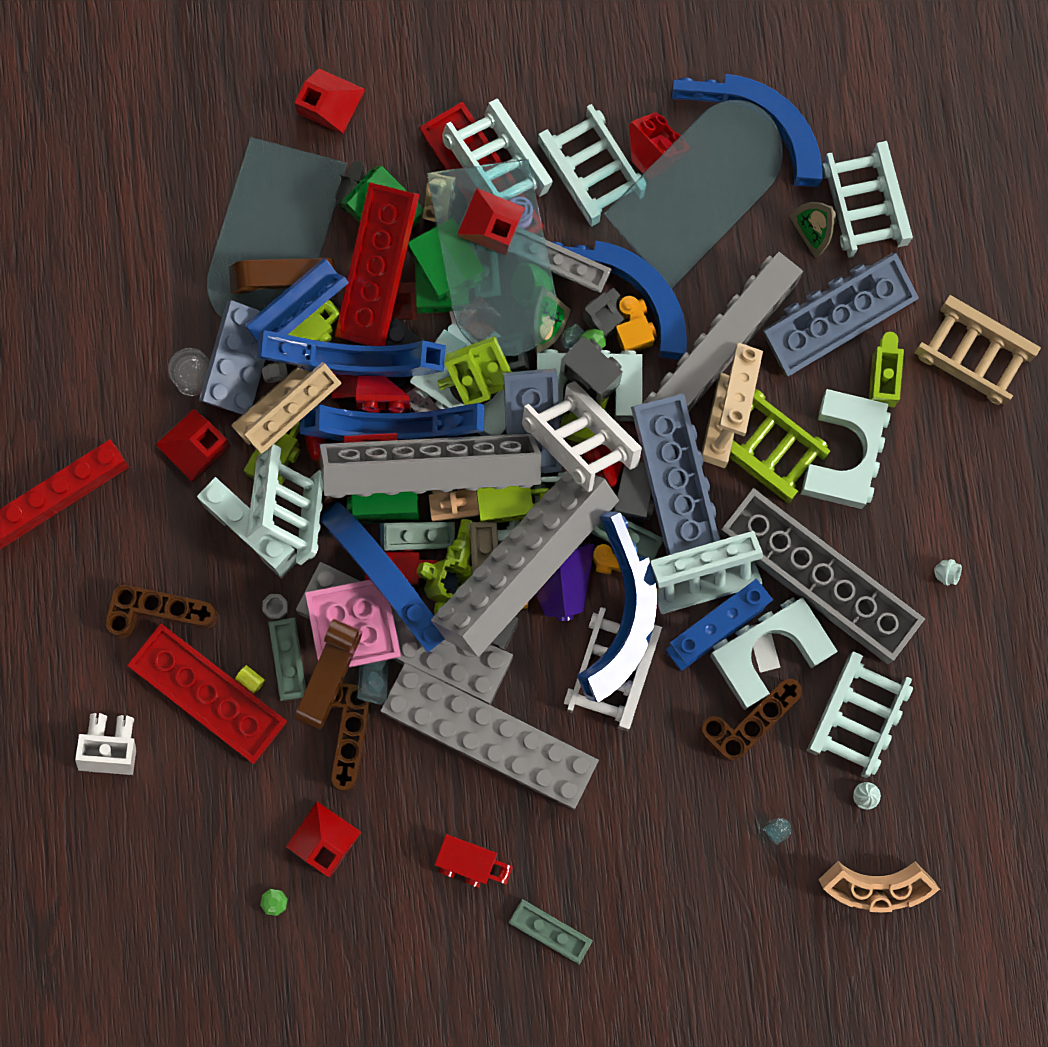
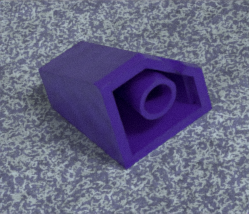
[536,544,594,621]

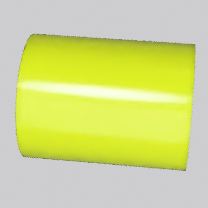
[235,665,266,695]

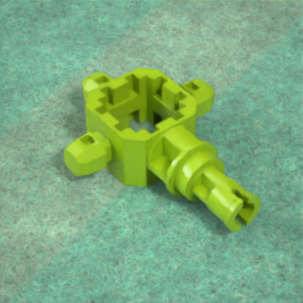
[417,519,472,615]

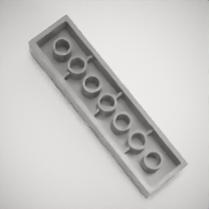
[643,252,803,413]
[320,434,541,498]
[431,471,619,657]
[719,488,925,664]
[296,562,513,705]
[381,663,599,810]

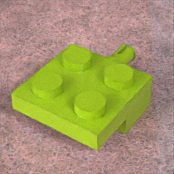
[437,336,512,405]

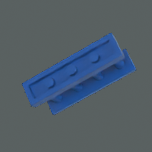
[665,578,773,672]

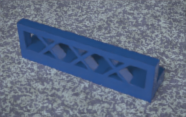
[244,258,349,343]

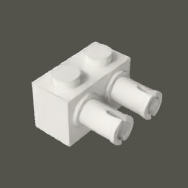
[75,713,136,775]

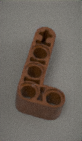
[229,258,335,294]
[106,585,218,638]
[295,619,363,730]
[700,679,802,762]
[331,683,371,792]

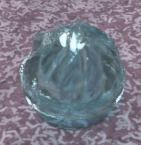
[561,323,584,350]
[763,818,791,846]

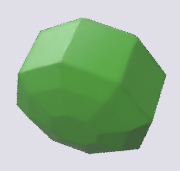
[579,329,606,348]
[260,889,288,916]

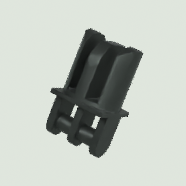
[335,160,366,213]

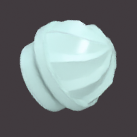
[934,559,962,586]
[853,782,881,810]

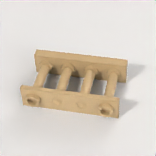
[915,295,1041,406]
[701,342,763,468]
[231,362,341,454]

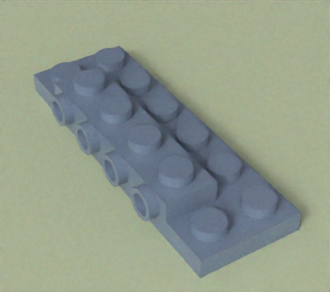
[761,253,919,376]
[631,394,720,556]

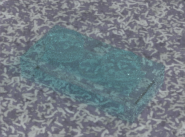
[357,660,389,706]

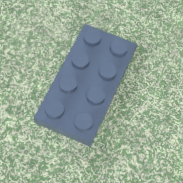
[199,300,265,416]
[503,368,561,473]

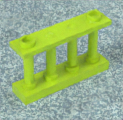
[729,389,830,504]

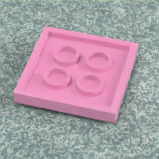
[305,580,401,668]

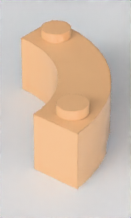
[819,861,940,913]

